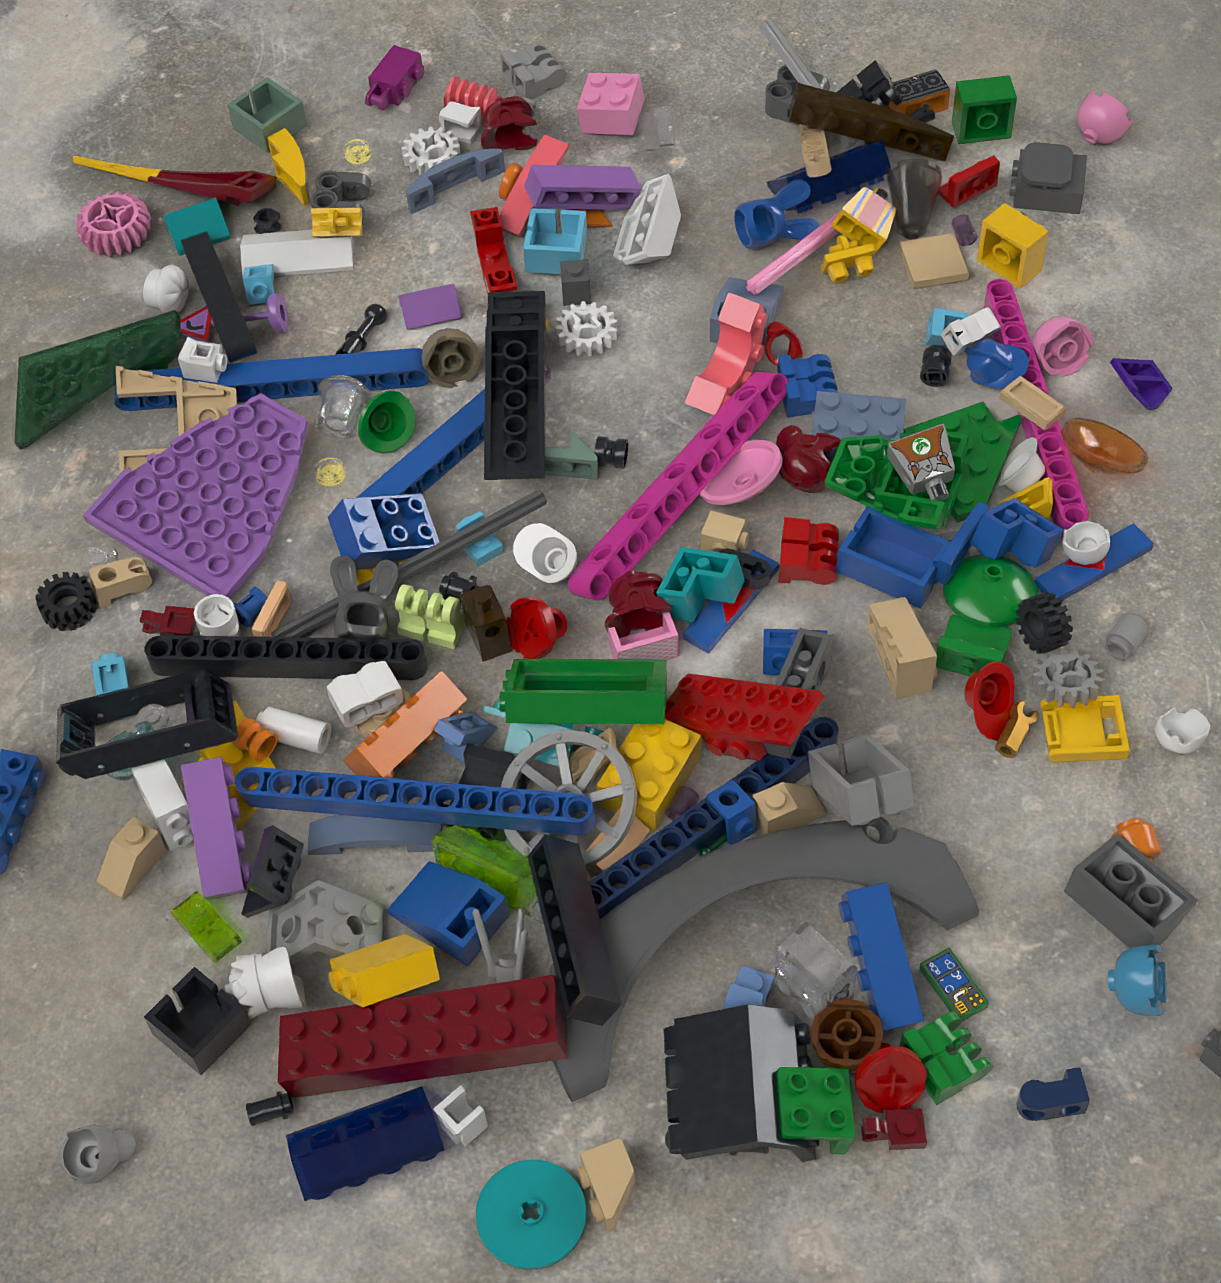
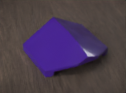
[1110,358,1173,410]

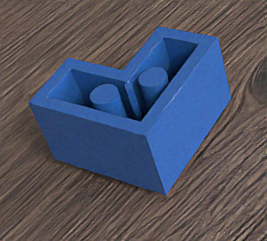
[970,498,1064,568]

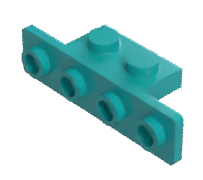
[482,701,604,766]

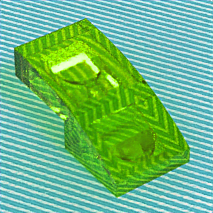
[170,891,242,963]

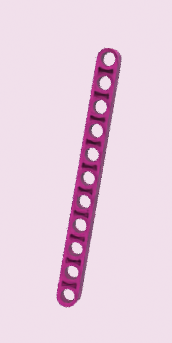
[984,279,1089,540]

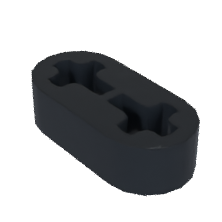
[718,548,770,590]

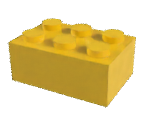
[596,719,702,831]

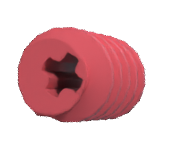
[444,76,503,119]

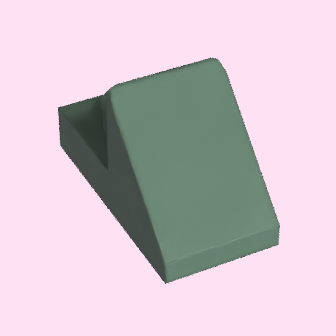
[545,432,599,480]

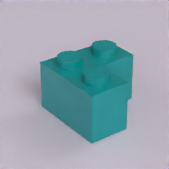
[656,547,745,622]

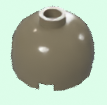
[421,328,481,388]

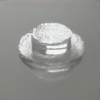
[136,704,169,733]

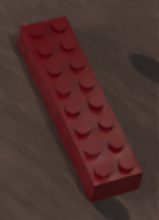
[277,975,568,1098]

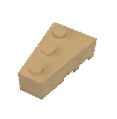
[867,597,937,699]

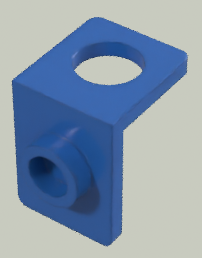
[707,780,758,845]

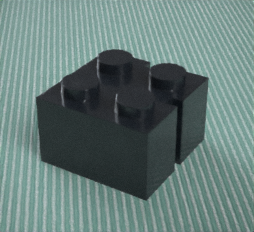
[144,967,251,1075]

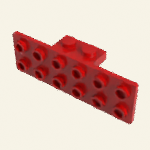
[665,673,824,761]

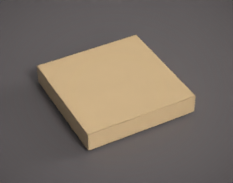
[899,233,969,289]

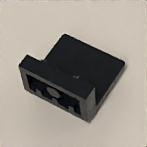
[241,825,304,918]

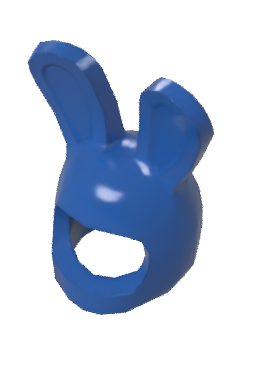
[734,179,819,249]

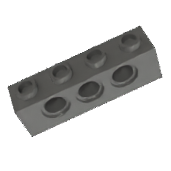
[760,628,832,759]

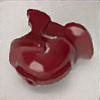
[481,96,538,151]
[776,425,840,493]
[604,570,672,639]

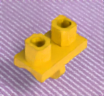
[311,208,363,237]
[820,235,875,284]

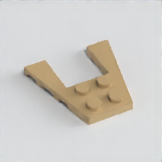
[116,366,237,473]

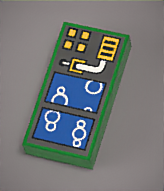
[919,948,989,1022]

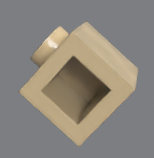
[701,510,749,552]

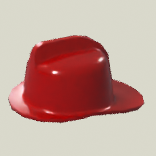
[964,661,1015,740]

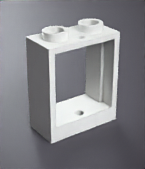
[130,759,194,851]

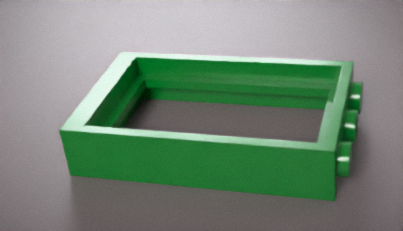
[499,659,667,724]

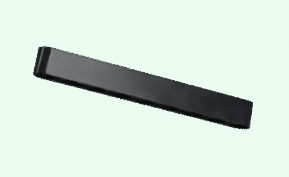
[144,635,428,680]

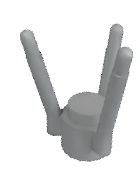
[472,908,528,983]

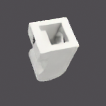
[940,307,1001,356]

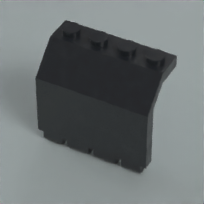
[663,1004,819,1162]

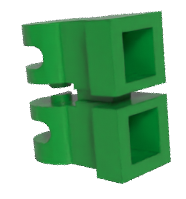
[899,1011,993,1105]

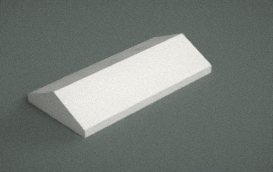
[240,230,353,277]

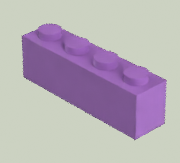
[524,165,642,209]
[181,757,251,900]

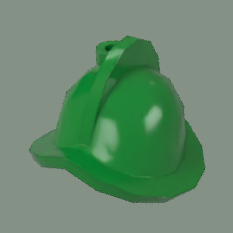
[358,390,416,453]

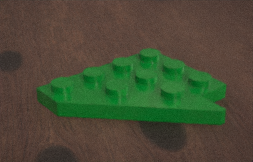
[903,401,1022,523]

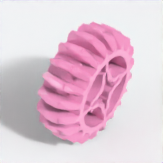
[76,191,151,257]

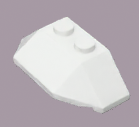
[613,174,681,265]

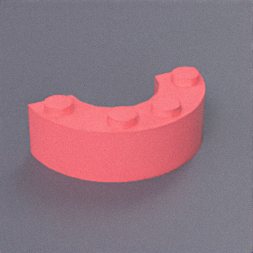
[685,292,768,415]

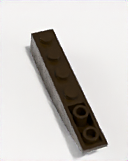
[789,83,954,162]

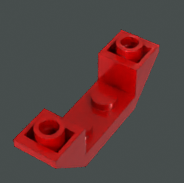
[470,207,518,294]

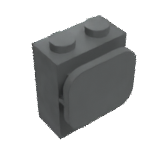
[1009,142,1087,214]

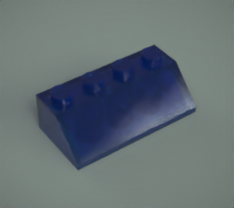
[766,140,893,214]
[286,1086,445,1201]

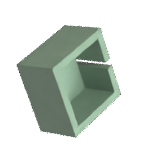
[227,77,307,153]

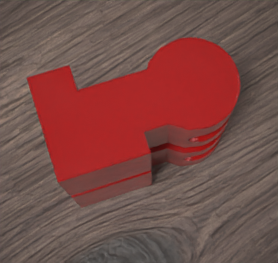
[778,517,839,585]

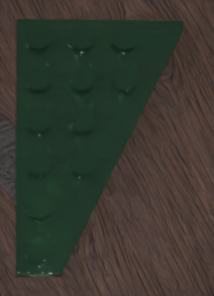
[14,310,181,450]

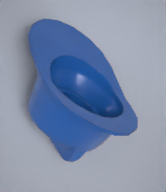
[965,339,1029,389]

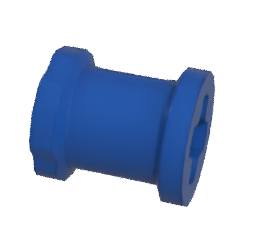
[233,587,268,627]

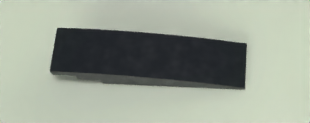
[484,291,546,480]

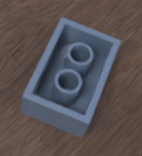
[812,391,906,462]

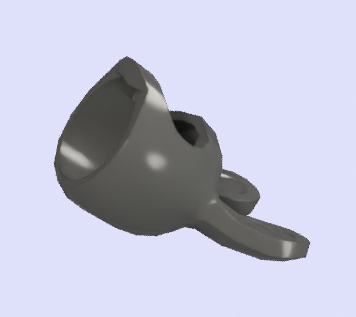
[330,555,399,639]

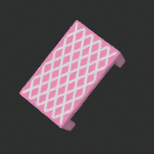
[608,612,679,660]

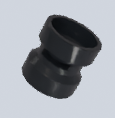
[920,345,952,387]
[594,436,629,469]

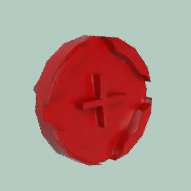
[506,596,568,659]
[854,1042,927,1113]

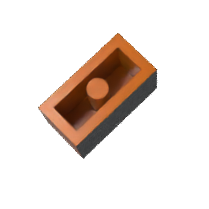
[889,69,950,115]

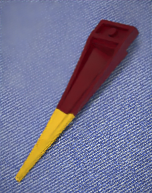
[73,156,277,206]

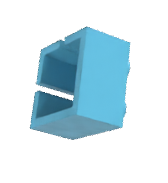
[523,208,588,274]

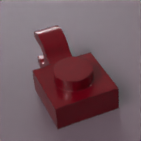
[139,606,196,636]
[861,1108,927,1150]

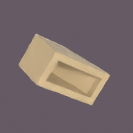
[752,782,826,835]
[97,816,167,900]

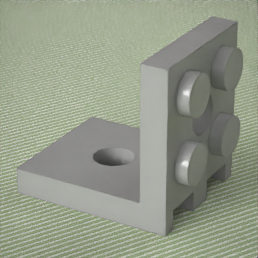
[266,880,384,966]

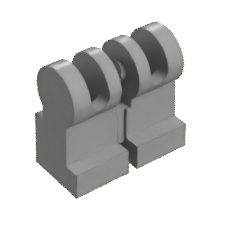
[500,42,566,100]

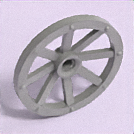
[501,731,637,868]

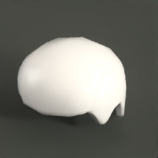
[1062,521,1110,565]
[1154,708,1211,754]

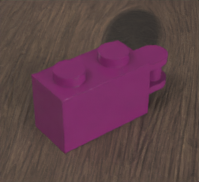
[365,45,424,111]

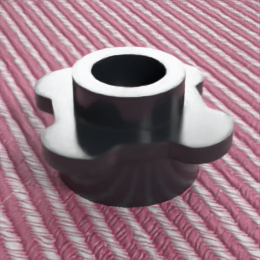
[253,208,282,234]

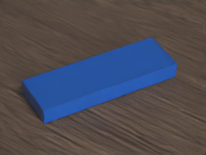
[934,502,989,585]

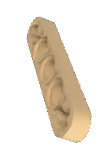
[799,124,832,177]

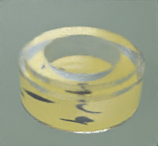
[344,139,371,164]
[315,457,346,487]

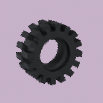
[35,572,97,631]
[1016,592,1073,654]

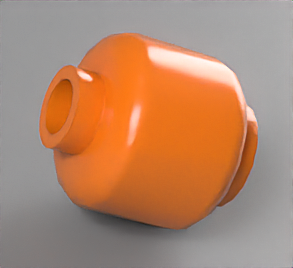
[1111,818,1161,863]

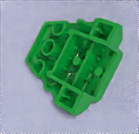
[825,432,969,530]

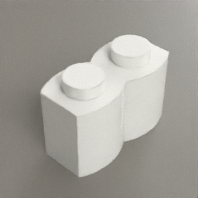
[327,661,403,727]

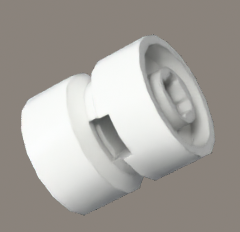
[194,594,242,636]

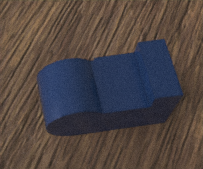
[1016,1067,1090,1121]

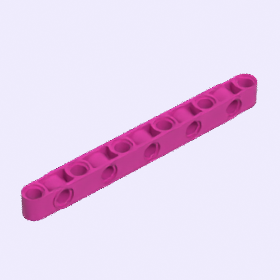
[568,371,788,601]

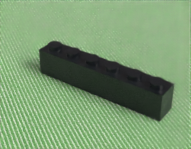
[527,834,622,1026]

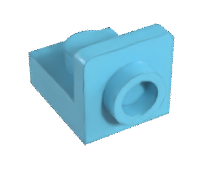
[243,264,275,305]
[456,511,504,567]
[91,653,129,695]

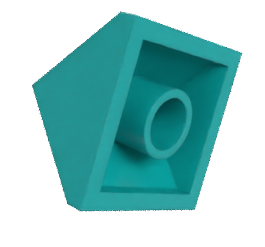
[161,198,231,256]

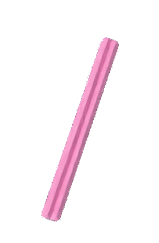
[746,211,840,295]

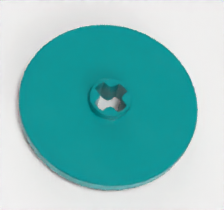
[476,1160,587,1270]

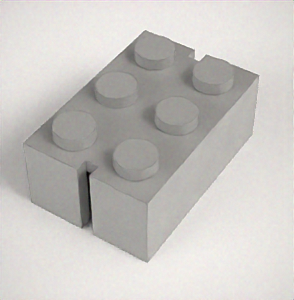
[808,734,914,826]

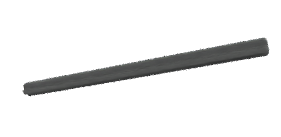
[271,490,547,637]

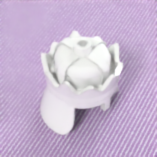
[225,947,306,1020]

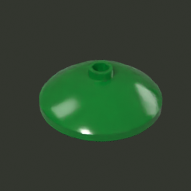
[943,554,1038,627]

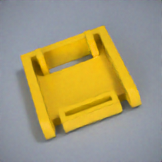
[1040,695,1130,762]

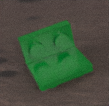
[936,614,1012,676]
[776,1067,855,1154]

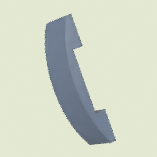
[406,149,505,214]
[307,815,442,855]

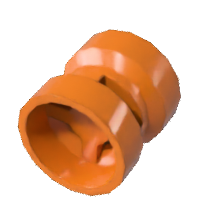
[232,718,278,762]

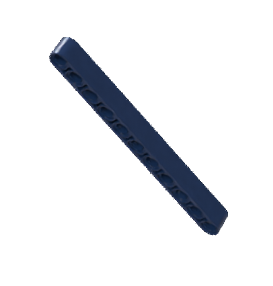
[589,717,839,920]

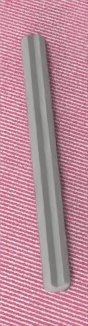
[760,18,858,148]

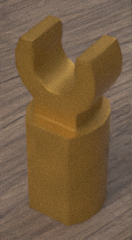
[995,700,1038,758]

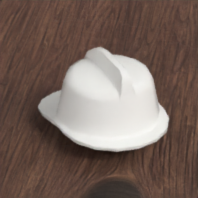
[998,437,1045,493]
[513,523,577,583]

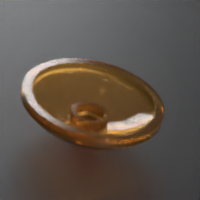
[1061,418,1148,475]

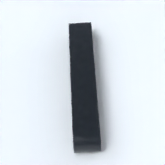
[181,231,257,363]

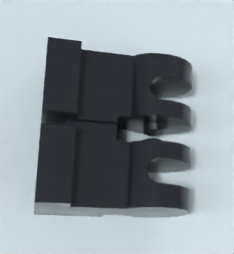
[836,60,903,109]

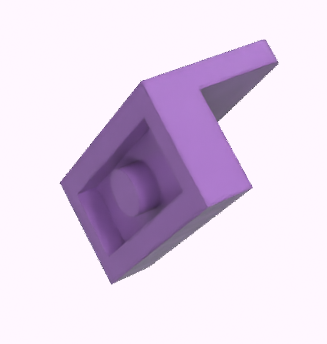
[398,284,461,329]

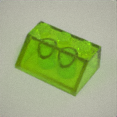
[431,825,537,913]

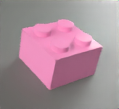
[577,73,645,135]

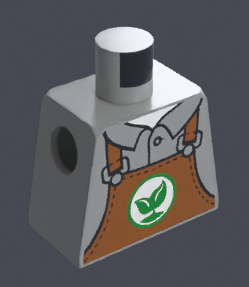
[887,423,955,501]

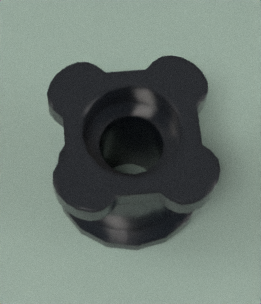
[439,572,478,609]

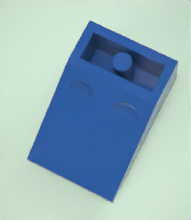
[328,494,439,570]
[387,861,509,966]

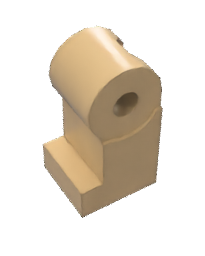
[88,557,152,608]

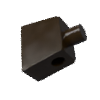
[461,585,512,662]

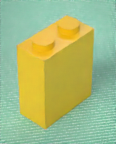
[329,934,440,1007]

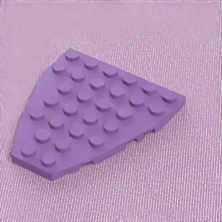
[83,393,309,599]

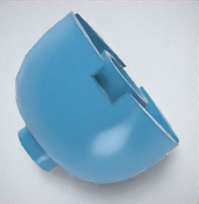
[1108,944,1167,1016]

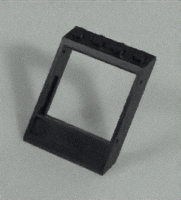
[56,668,238,779]

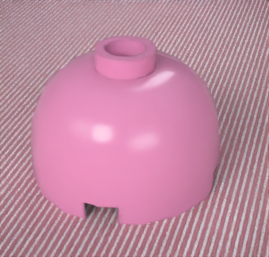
[1077,91,1133,144]
[1032,316,1093,376]

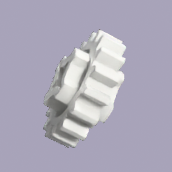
[401,126,461,176]
[555,301,618,357]

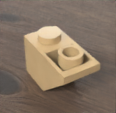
[576,1138,635,1232]

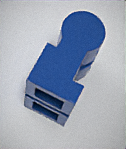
[777,354,839,418]

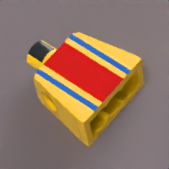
[830,187,896,256]

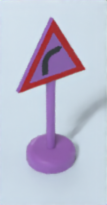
[169,293,289,343]

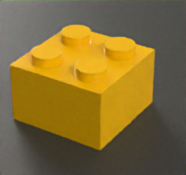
[977,203,1049,289]

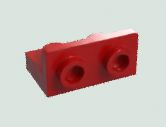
[938,155,1000,208]

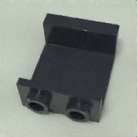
[440,743,530,842]

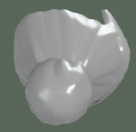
[58,1124,136,1185]

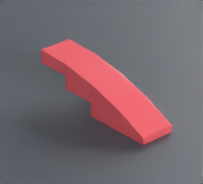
[499,134,570,238]

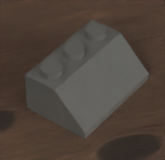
[1064,833,1198,948]

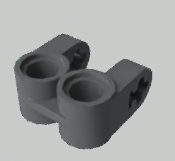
[765,65,830,126]
[311,170,371,224]

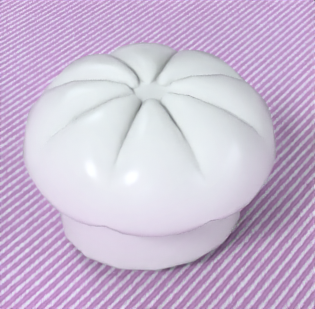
[143,265,189,315]

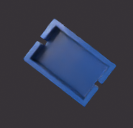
[837,507,950,609]

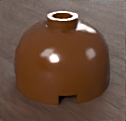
[811,998,883,1073]

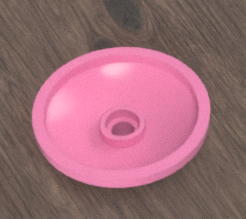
[700,440,783,506]

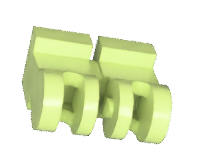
[395,584,466,650]

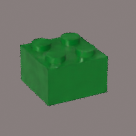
[951,75,1017,144]

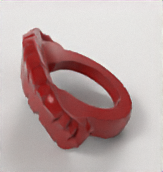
[764,321,803,365]

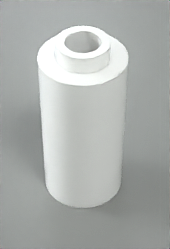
[256,707,331,754]

